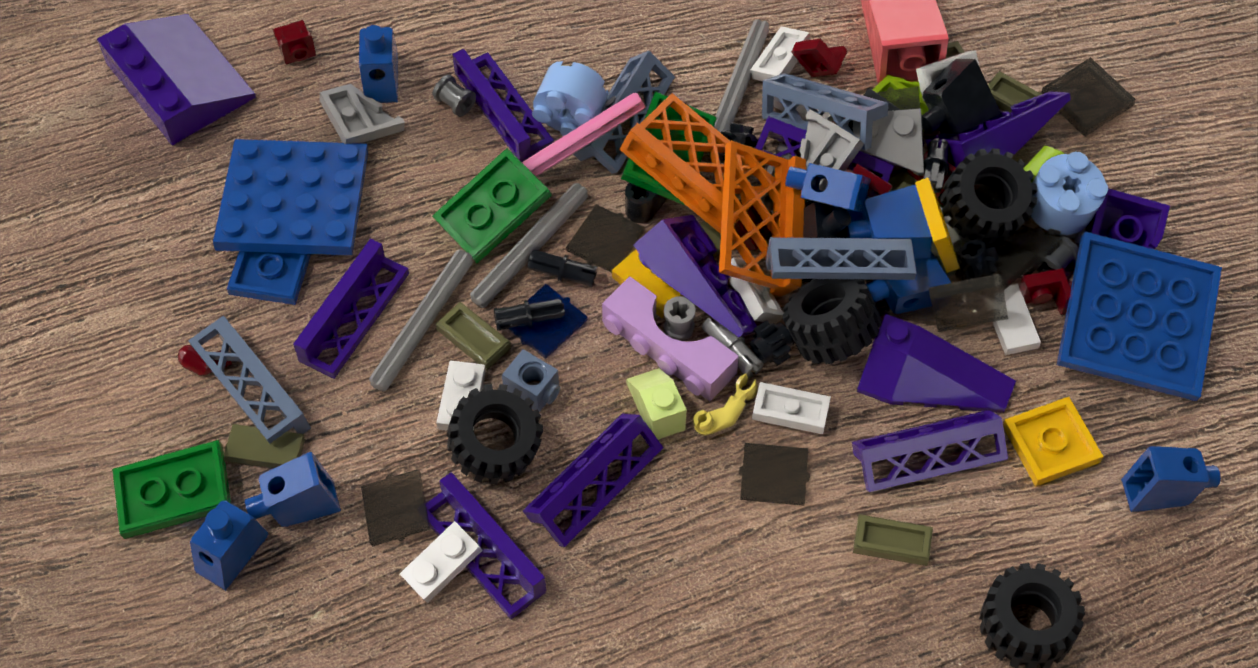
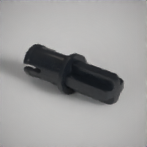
[923,138,950,193]
[528,250,598,288]
[493,299,565,331]

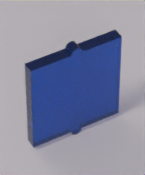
[509,284,588,359]

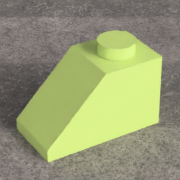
[626,368,687,439]

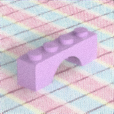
[602,276,739,402]

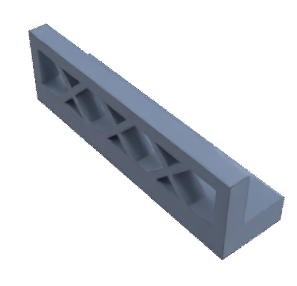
[573,51,675,174]
[762,73,888,150]
[766,237,916,280]
[188,315,311,444]

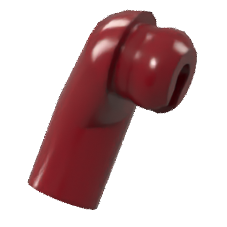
[178,345,232,376]

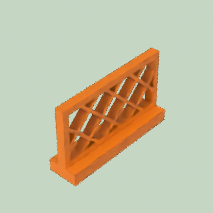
[619,93,775,234]
[719,140,806,297]

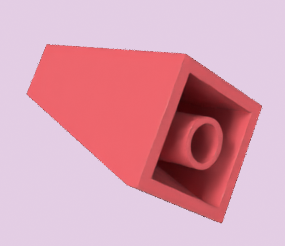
[861,0,949,84]

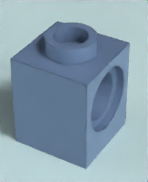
[502,349,560,412]

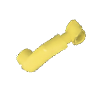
[693,374,758,436]

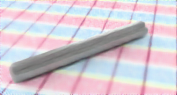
[714,19,769,132]
[470,183,588,308]
[369,249,473,392]

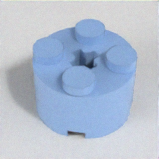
[532,61,609,136]
[1031,151,1108,235]

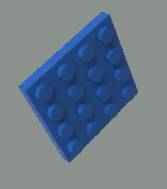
[213,139,368,255]
[1056,232,1222,401]

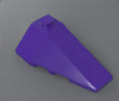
[925,92,1071,168]
[1085,188,1170,249]
[634,215,757,337]
[857,314,1016,413]

